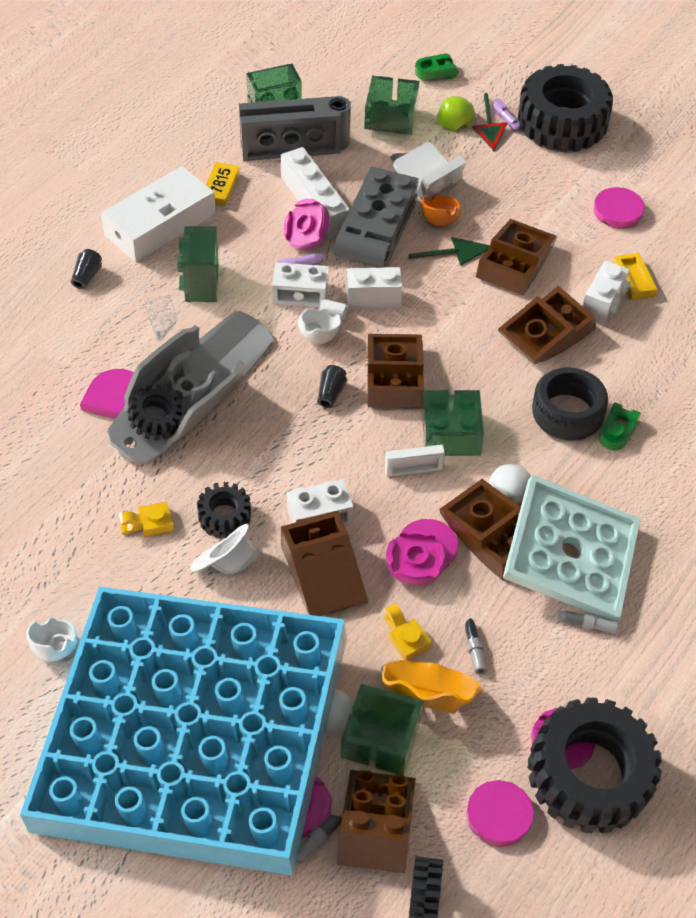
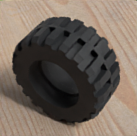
[518,64,613,152]
[527,697,662,834]

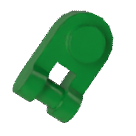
[415,53,459,81]
[599,402,641,450]

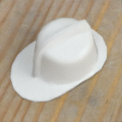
[190,524,258,575]

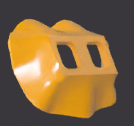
[380,660,484,714]

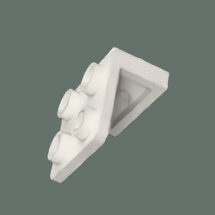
[393,142,467,200]

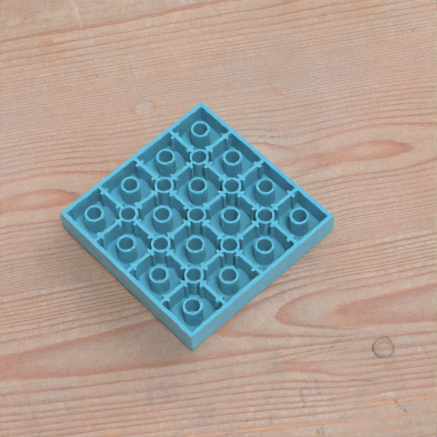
[20,586,347,876]

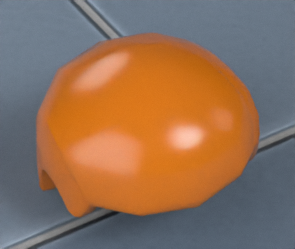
[421,194,461,227]

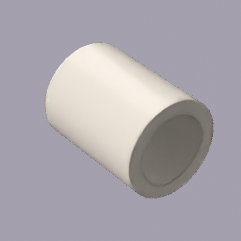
[319,299,347,323]

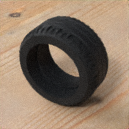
[532,367,608,441]

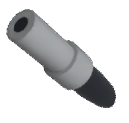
[465,618,487,674]

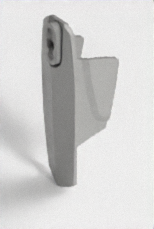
[107,310,274,464]

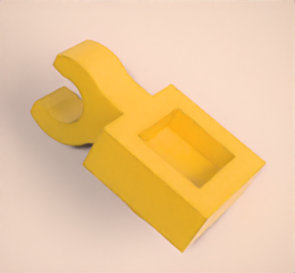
[119,501,174,537]
[384,603,432,660]

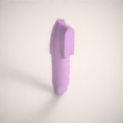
[493,98,520,131]
[277,253,324,265]

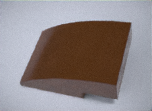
[476,219,557,295]
[498,286,596,364]
[367,334,424,408]
[439,479,521,580]

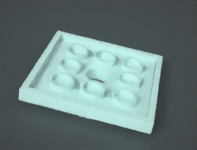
[503,475,640,622]

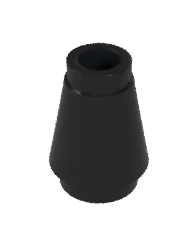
[70,249,102,289]
[317,365,348,408]

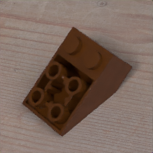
[281,511,368,616]
[337,770,416,873]

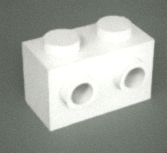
[583,261,631,326]
[272,262,328,307]
[346,267,402,310]
[286,479,353,526]

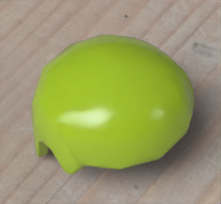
[436,96,475,131]

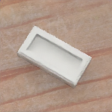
[385,445,445,477]

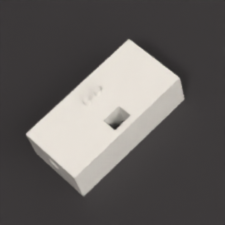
[101,166,216,262]

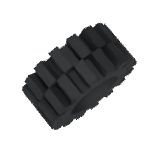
[128,385,183,441]
[197,482,251,538]
[409,856,443,918]

